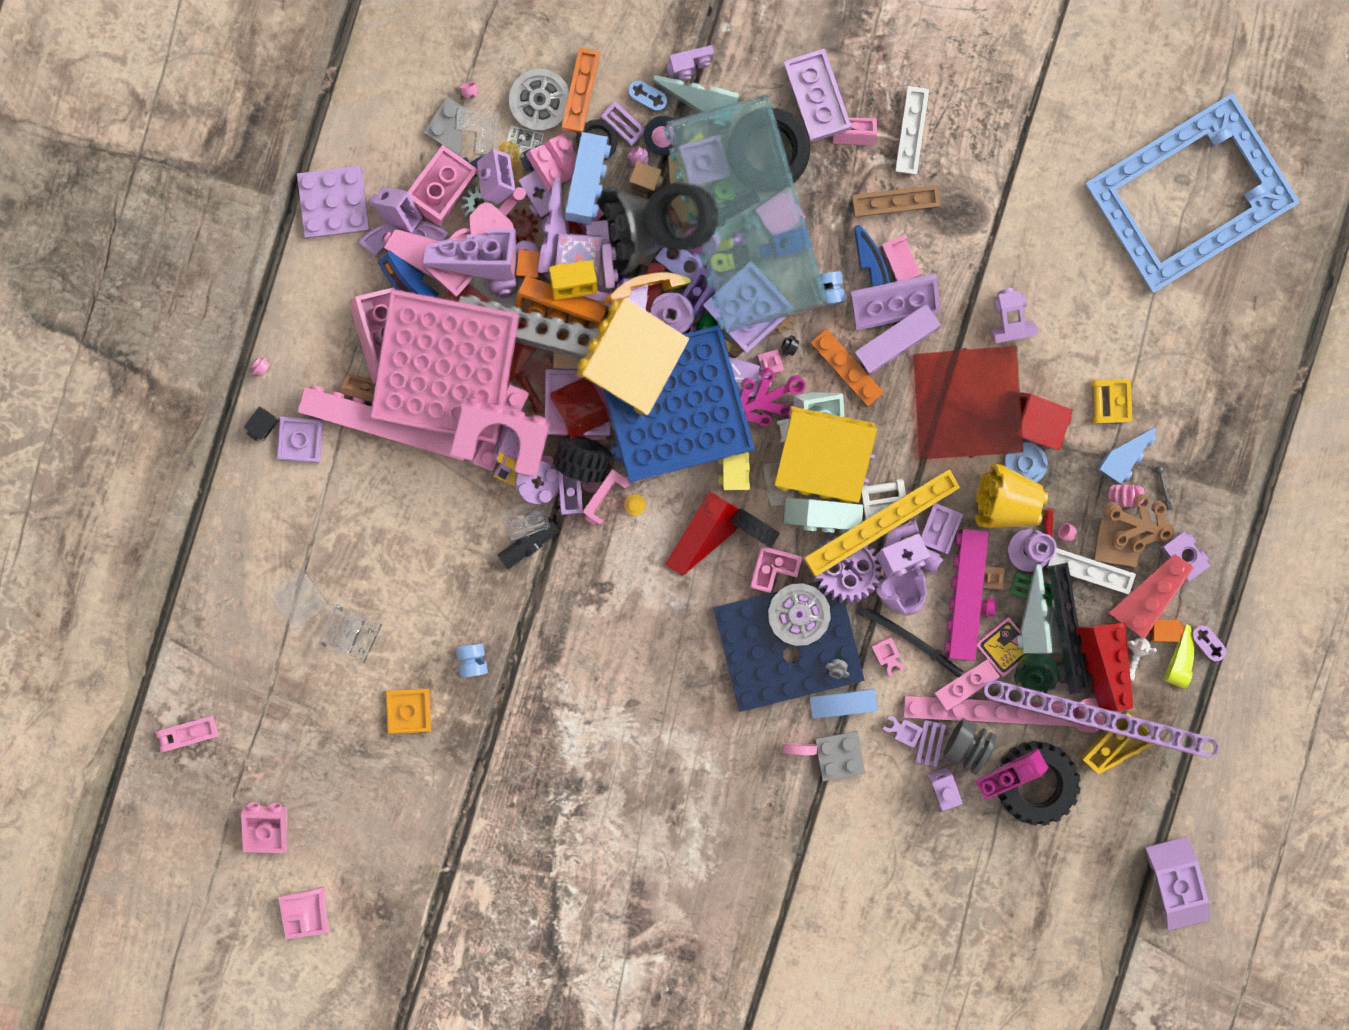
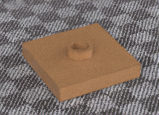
[1093,518,1142,567]

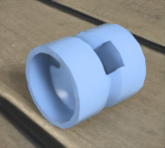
[814,271,846,307]
[455,643,488,678]

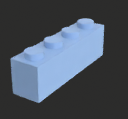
[565,132,611,225]

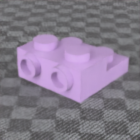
[666,45,714,82]

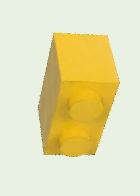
[549,260,597,300]

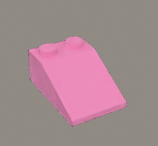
[408,145,478,227]

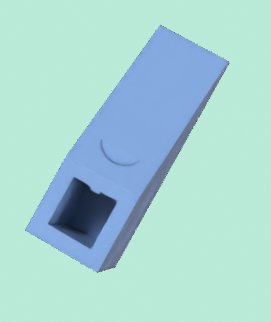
[1096,428,1157,484]

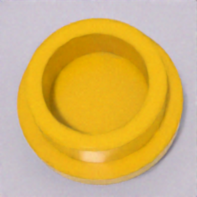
[624,494,646,516]

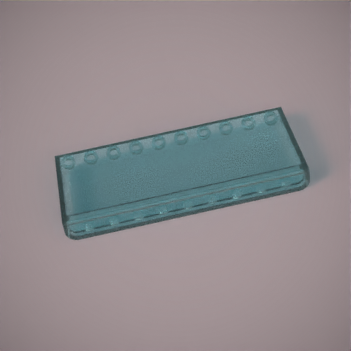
[663,94,827,334]

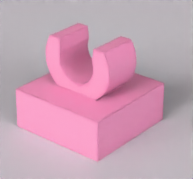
[757,349,784,375]

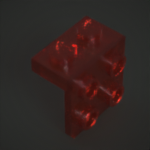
[550,377,610,439]

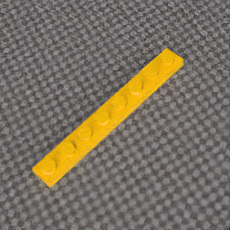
[803,469,960,577]

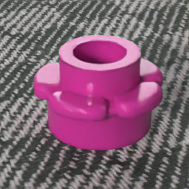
[982,597,997,618]

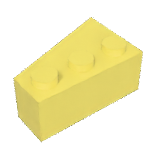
[718,425,750,491]

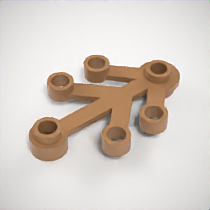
[1103,494,1174,553]

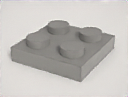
[815,731,865,781]

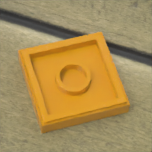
[386,688,431,734]

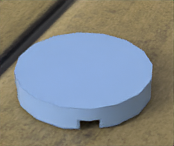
[1004,442,1048,482]

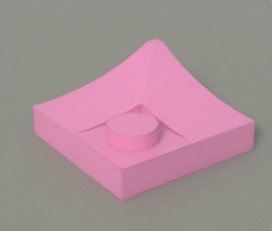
[278,887,329,939]

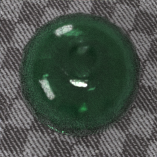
[1014,653,1058,694]

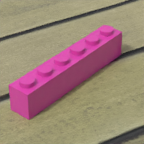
[944,529,989,661]

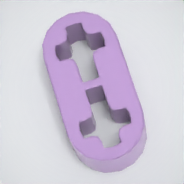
[1192,625,1226,661]

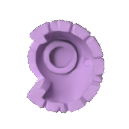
[877,568,927,616]

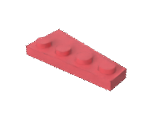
[1109,554,1194,638]

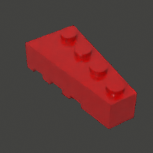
[1075,622,1134,711]

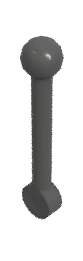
[1156,466,1172,510]

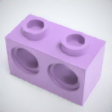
[655,247,705,286]

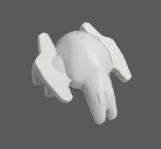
[1127,637,1157,682]

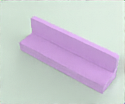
[856,305,941,376]

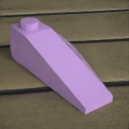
[538,177,570,273]
[423,229,516,280]

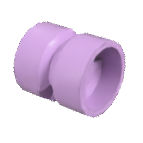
[1024,533,1057,562]

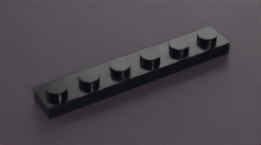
[1048,563,1089,694]

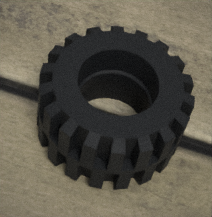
[553,436,612,483]

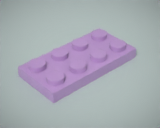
[783,48,852,143]
[851,274,941,330]

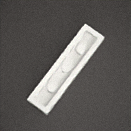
[895,86,929,175]
[1046,548,1136,594]

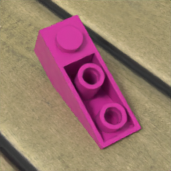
[975,749,1048,800]

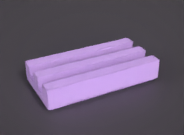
[600,101,645,147]
[915,720,946,767]

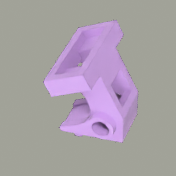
[990,288,1038,343]

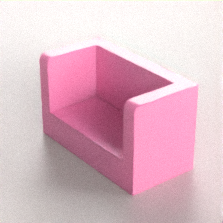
[880,234,922,282]

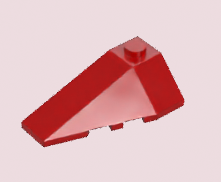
[665,491,739,576]

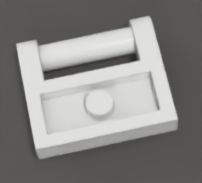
[861,478,906,520]

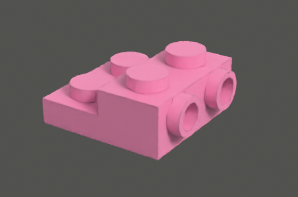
[526,134,577,191]
[241,802,288,853]

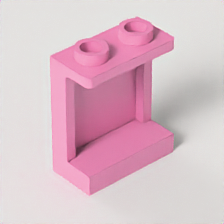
[583,469,630,525]

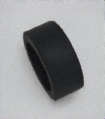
[576,119,617,161]

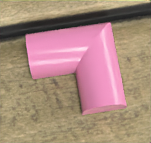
[750,546,802,593]

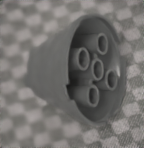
[596,188,674,275]

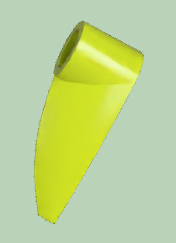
[1164,624,1194,689]

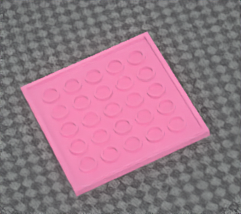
[370,289,520,443]

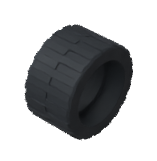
[645,182,719,250]

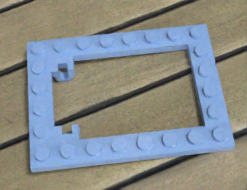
[1085,93,1300,294]

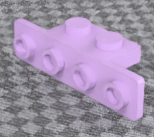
[586,220,618,300]

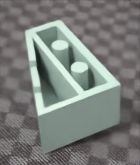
[783,498,863,534]

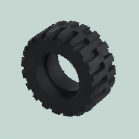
[997,741,1081,826]

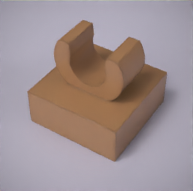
[983,567,1005,589]

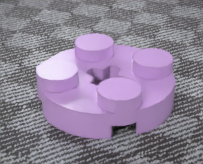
[650,293,694,334]
[515,461,559,504]
[1007,529,1048,572]

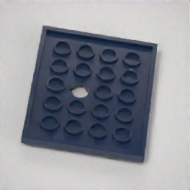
[713,581,865,712]

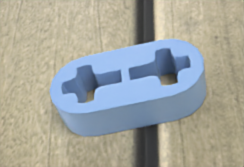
[629,81,667,112]

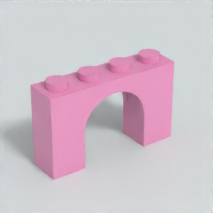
[451,399,550,477]

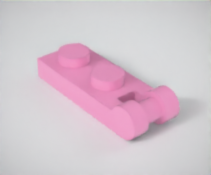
[155,715,219,753]

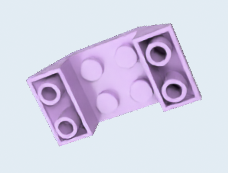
[1145,836,1210,931]

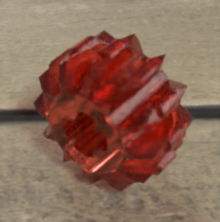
[506,209,539,244]

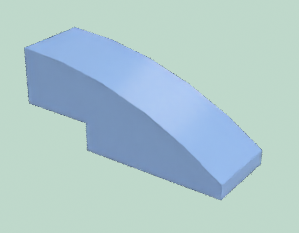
[809,688,878,718]

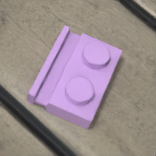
[921,503,963,554]

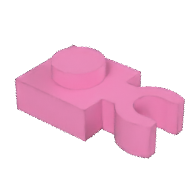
[871,636,903,677]

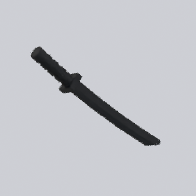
[859,609,964,678]

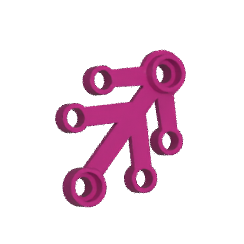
[740,368,806,427]

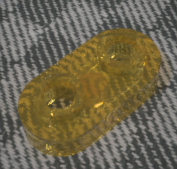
[498,141,523,185]

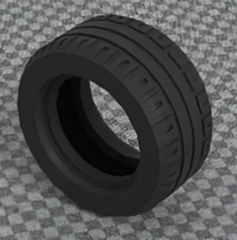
[728,107,810,193]

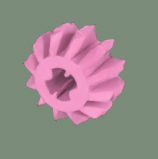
[1108,485,1145,509]

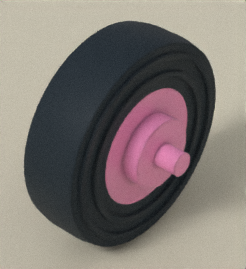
[643,116,683,155]

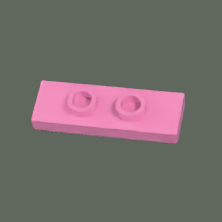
[934,659,1000,712]

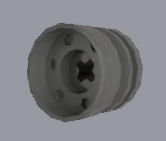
[943,718,997,775]

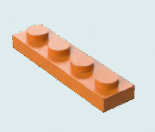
[561,47,600,134]
[810,328,884,407]

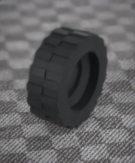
[731,508,780,548]

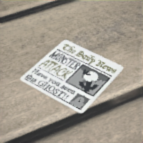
[504,126,544,163]

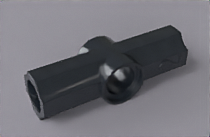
[497,517,560,569]

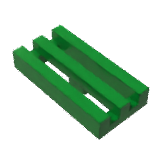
[1009,572,1053,607]

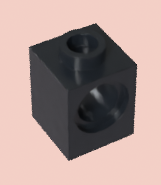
[244,406,280,441]

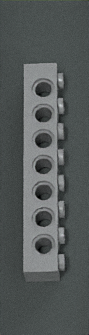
[459,295,599,359]

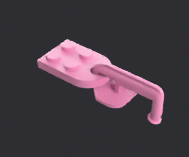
[423,187,526,297]

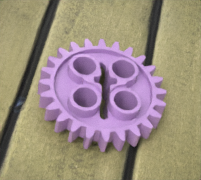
[814,535,881,604]

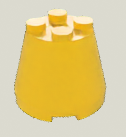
[975,463,1048,529]

